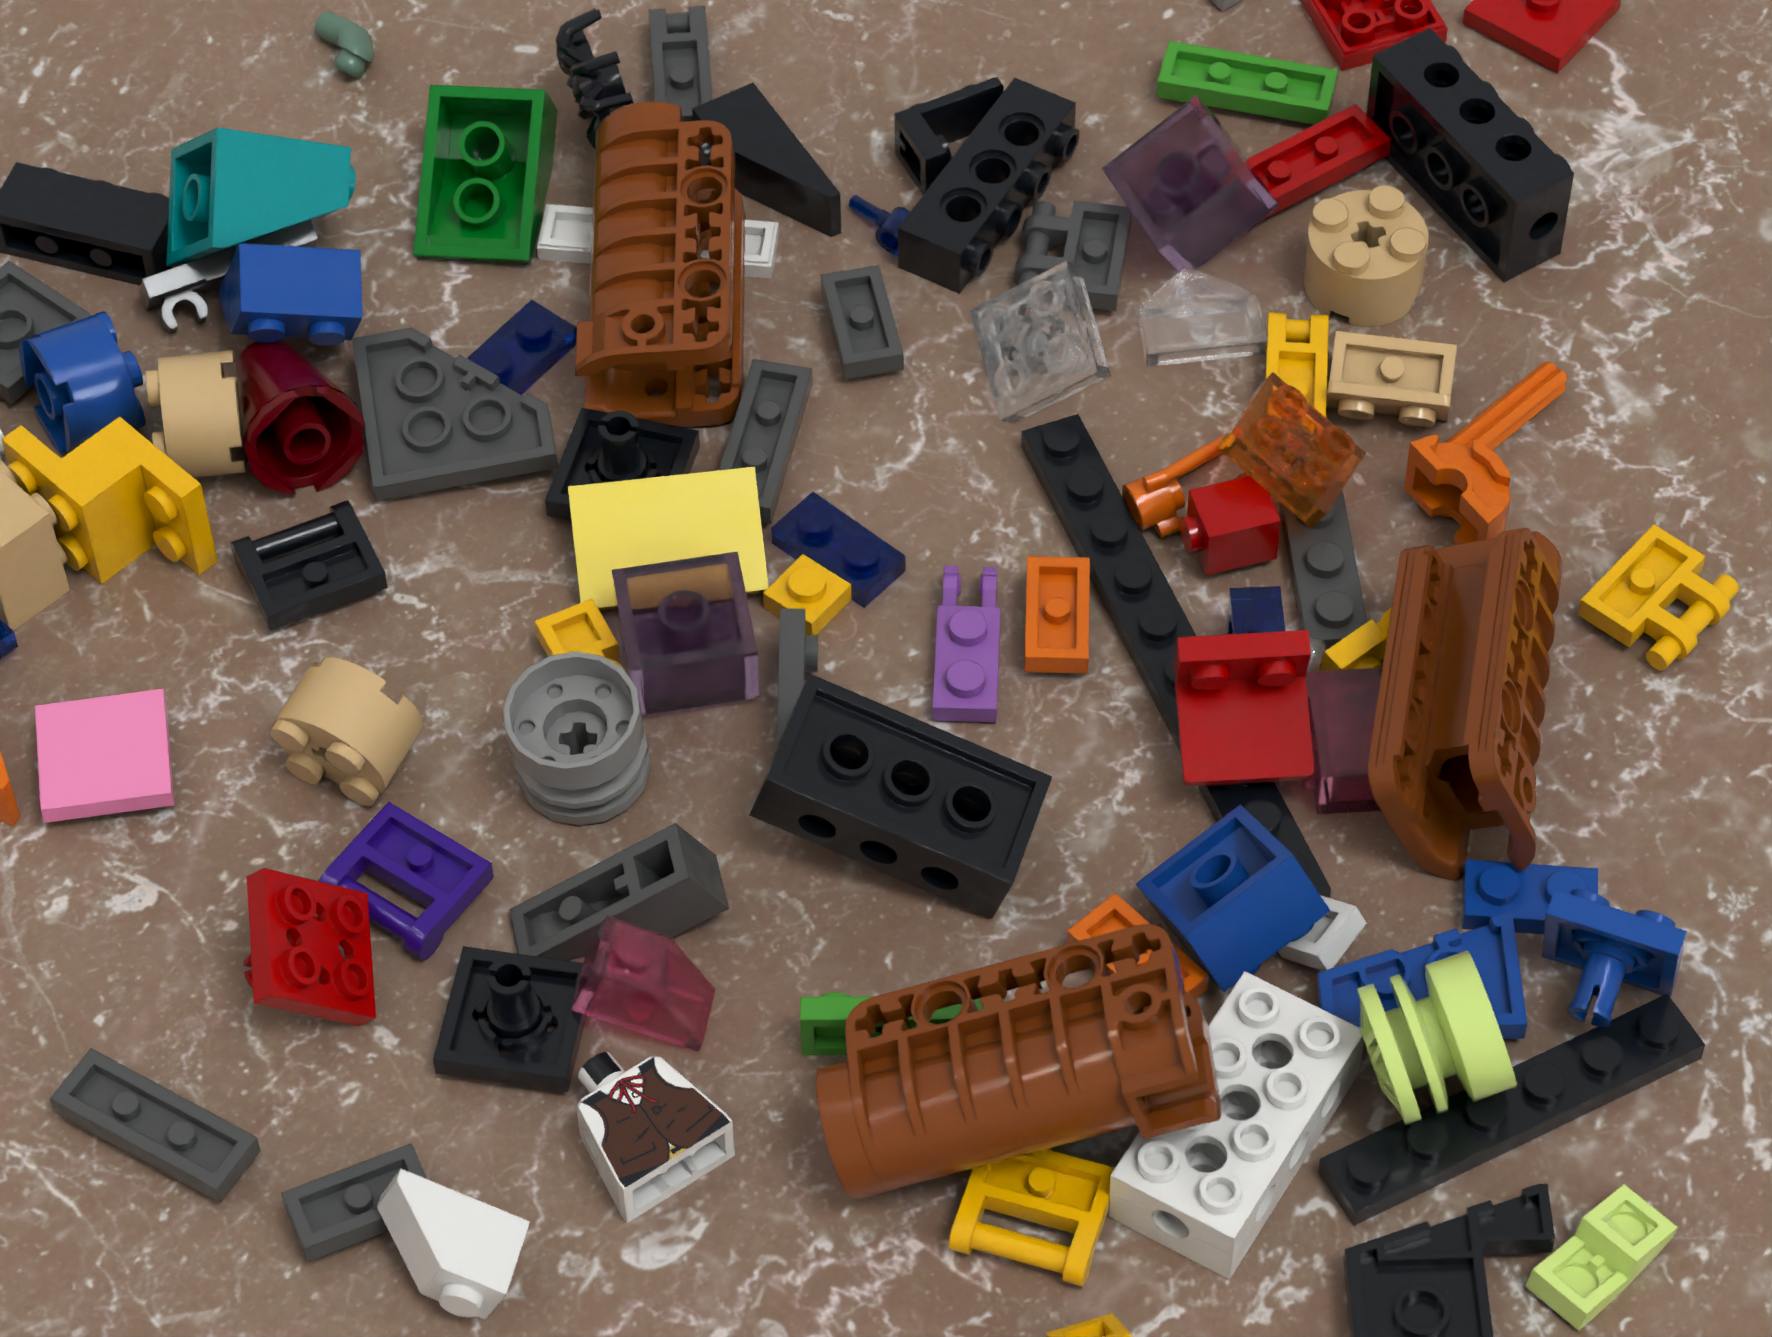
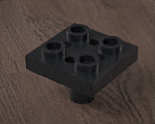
[545,408,700,521]
[433,946,596,1092]

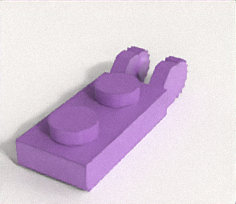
[932,565,1001,723]

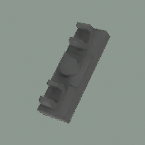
[139,220,318,334]

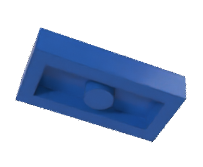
[1462,859,1598,935]

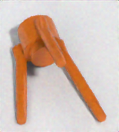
[1122,435,1237,538]

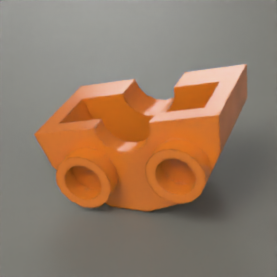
[1404,435,1511,545]

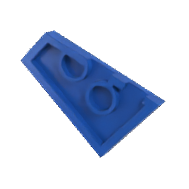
[1316,911,1527,1039]

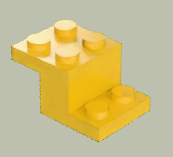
[2,416,218,584]

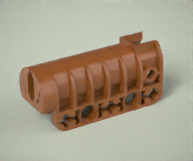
[575,102,746,427]
[1368,528,1562,880]
[816,924,1221,1200]

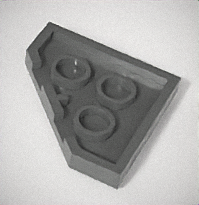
[352,327,559,501]

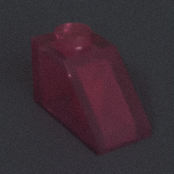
[571,916,715,1052]

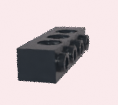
[898,78,1080,294]

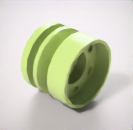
[1357,950,1517,1125]

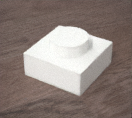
[1278,895,1367,971]

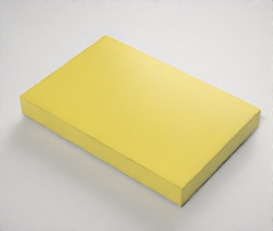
[568,467,769,611]

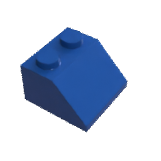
[219,243,363,346]
[1136,804,1330,992]

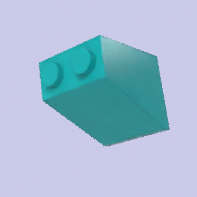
[166,127,356,267]

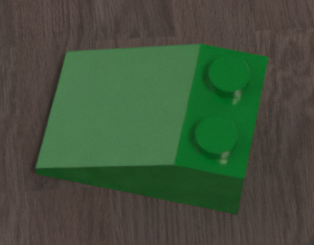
[413,85,558,263]

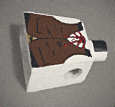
[576,1052,735,1223]

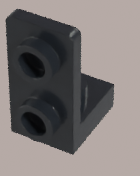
[894,77,1004,195]

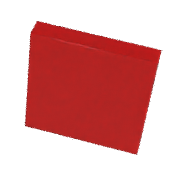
[1300,0,1448,71]

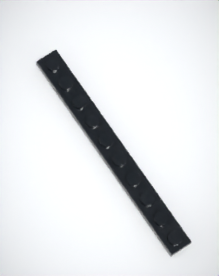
[1021,414,1331,898]

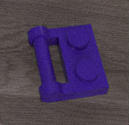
[319,802,494,960]

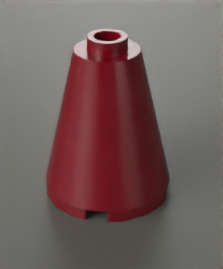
[236,340,365,494]

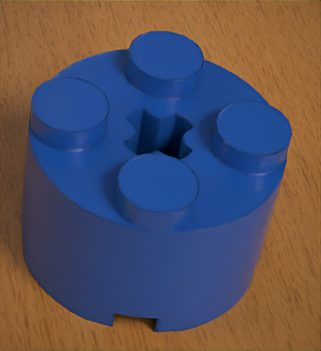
[19,311,146,453]

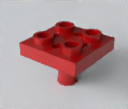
[243,868,376,1026]

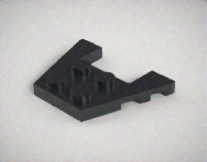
[1343,1184,1555,1337]

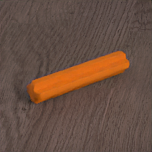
[1445,362,1568,451]

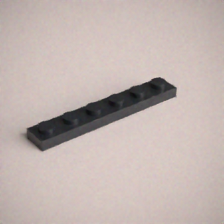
[1318,994,1705,1226]

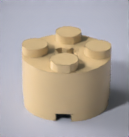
[1303,185,1429,327]
[146,350,246,478]
[270,657,424,806]

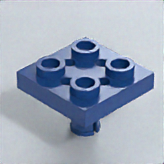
[1542,889,1687,1027]

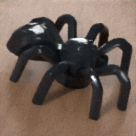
[556,9,634,149]

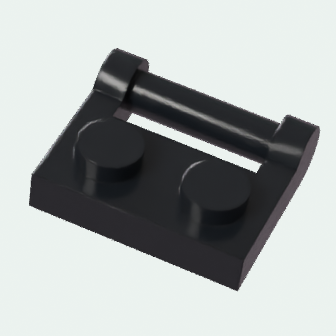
[230,500,388,631]

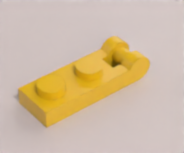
[1262,312,1329,453]

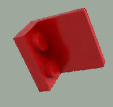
[1173,630,1314,787]

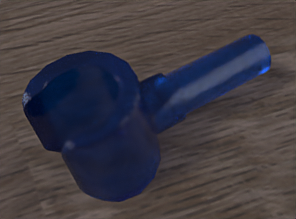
[849,195,910,255]

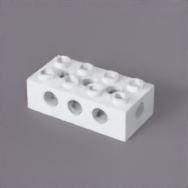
[1108,971,1364,1280]

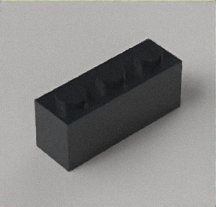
[0,162,172,286]

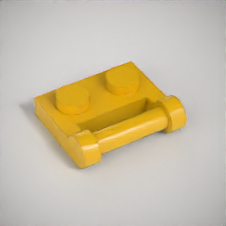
[949,1149,1115,1287]

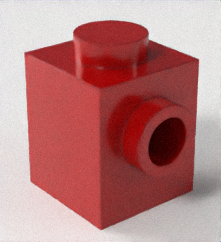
[1179,473,1281,576]

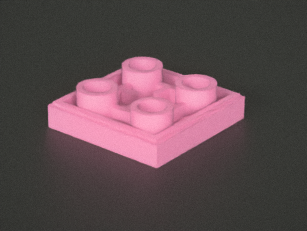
[35,689,175,823]

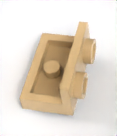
[1326,331,1457,427]

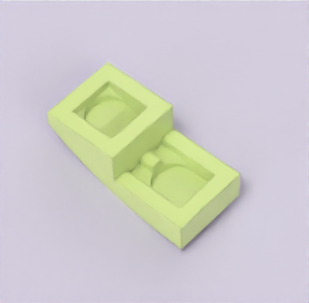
[1525,1184,1678,1331]

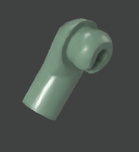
[315,10,374,78]

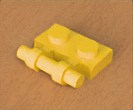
[1578,524,1739,671]

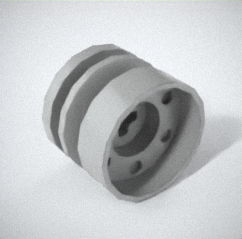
[503,651,652,826]

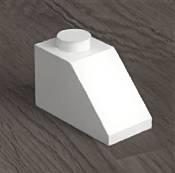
[377,1169,530,1320]

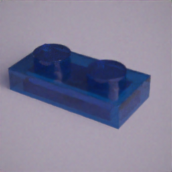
[467,300,577,395]
[771,492,906,608]

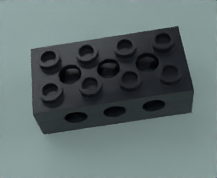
[1366,28,1574,282]
[749,673,1052,918]

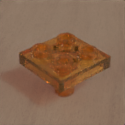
[1217,372,1366,529]

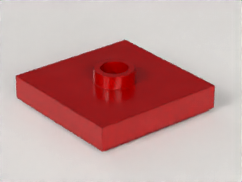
[1462,0,1621,73]

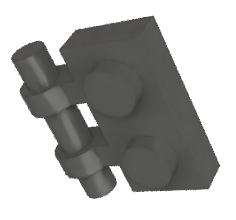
[1013,201,1132,311]

